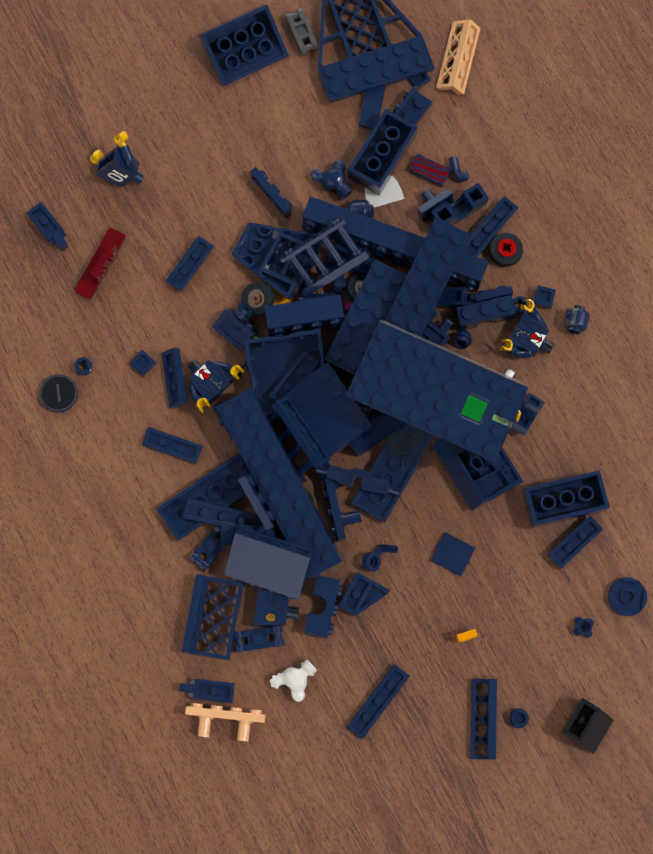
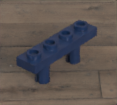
[319,463,362,542]

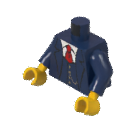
[499,299,555,359]
[188,359,244,413]

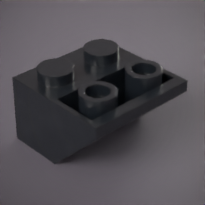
[559,698,614,754]

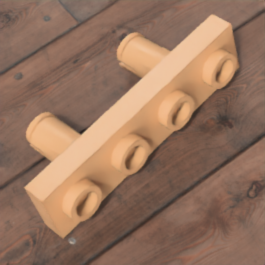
[185,703,266,742]

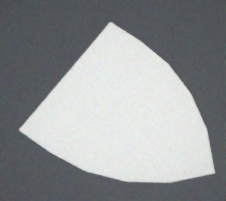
[365,176,404,208]

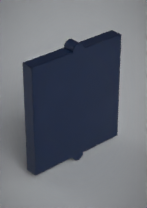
[431,532,475,576]

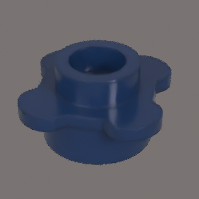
[573,617,594,638]

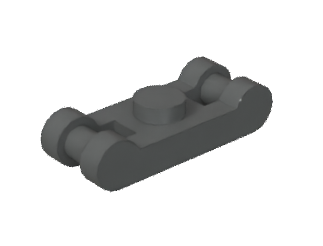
[284,8,319,56]

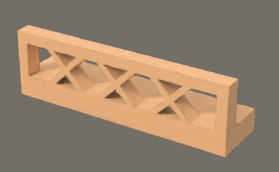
[436,19,480,95]

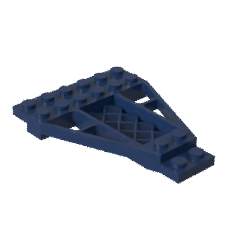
[318,0,434,103]

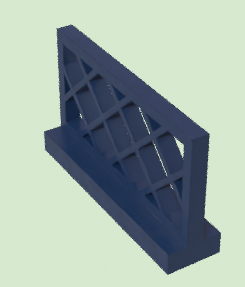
[182,574,244,661]

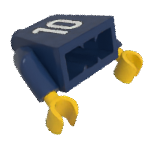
[90,131,144,187]

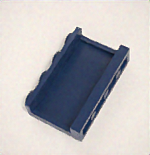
[224,526,314,600]

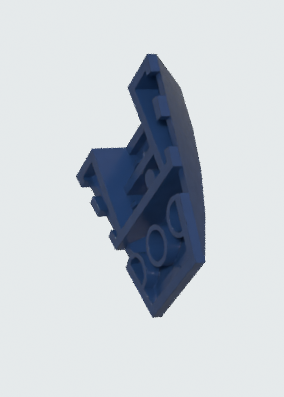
[232,222,322,300]

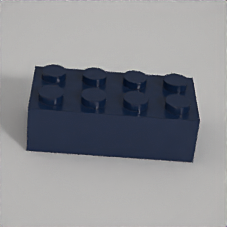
[348,109,418,195]
[265,295,344,337]
[522,470,610,529]

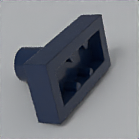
[418,188,454,222]

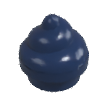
[453,329,472,349]

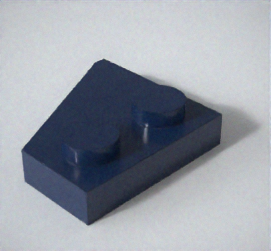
[338,572,390,616]

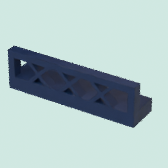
[470,679,497,760]

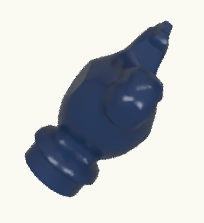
[310,160,353,200]

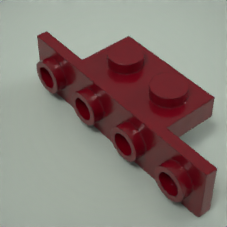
[74,227,126,300]

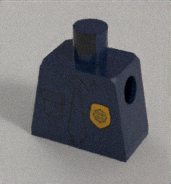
[253,588,300,627]

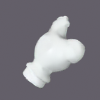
[270,659,317,702]

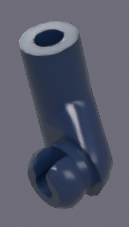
[449,156,469,183]

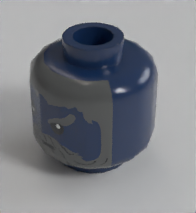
[563,305,590,335]

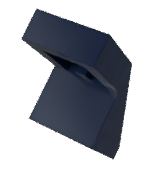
[510,392,545,436]

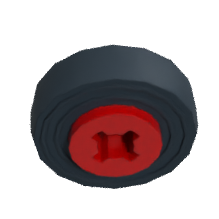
[489,233,523,267]

